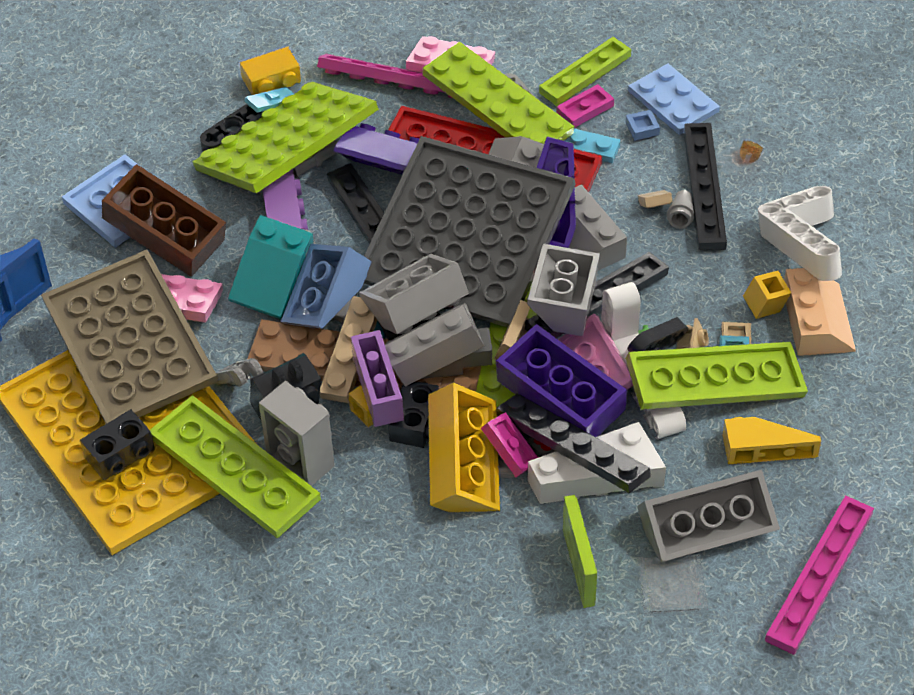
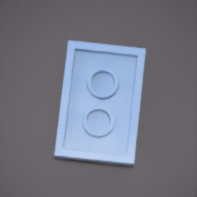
[628,63,720,135]

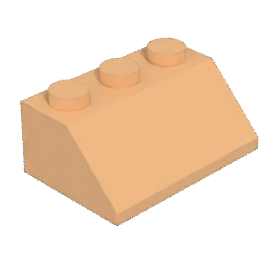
[784,268,856,356]

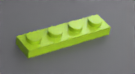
[539,36,631,106]

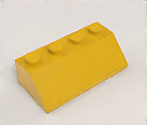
[428,383,500,512]

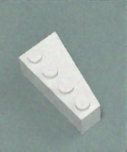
[528,422,666,504]

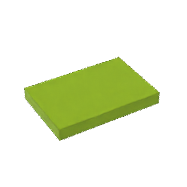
[563,495,597,608]

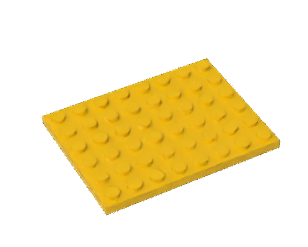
[0,350,256,555]

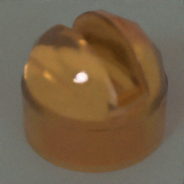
[739,140,763,163]

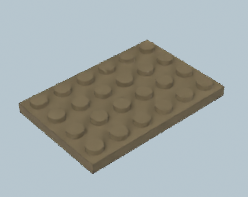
[41,249,218,424]

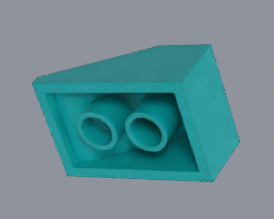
[228,215,314,320]

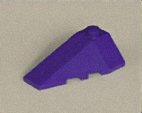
[536,136,576,248]

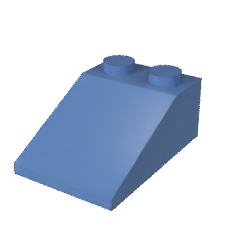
[281,244,372,329]

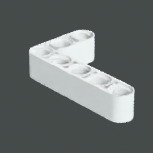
[758,186,842,281]
[601,282,686,439]

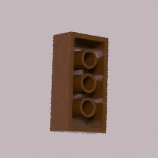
[102,164,226,277]

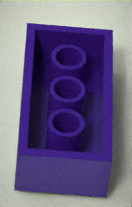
[496,324,627,437]

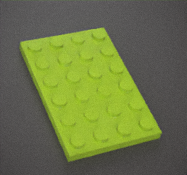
[193,82,379,194]

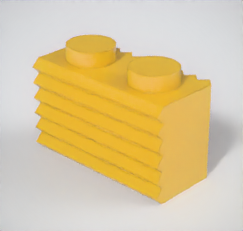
[240,47,301,95]

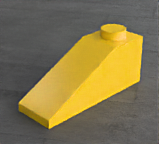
[722,417,821,465]

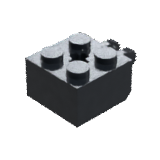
[250,353,321,421]

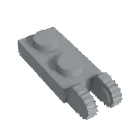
[216,358,263,387]

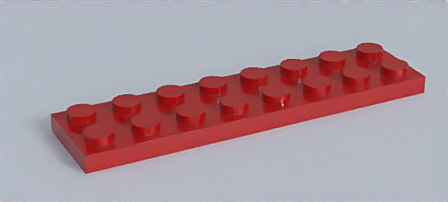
[388,105,602,193]

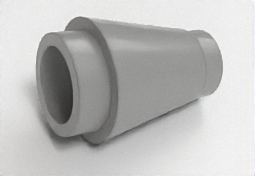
[667,190,694,229]

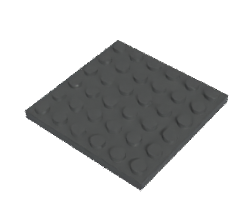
[363,136,576,327]

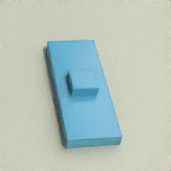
[244,87,294,112]

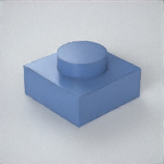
[625,110,660,141]

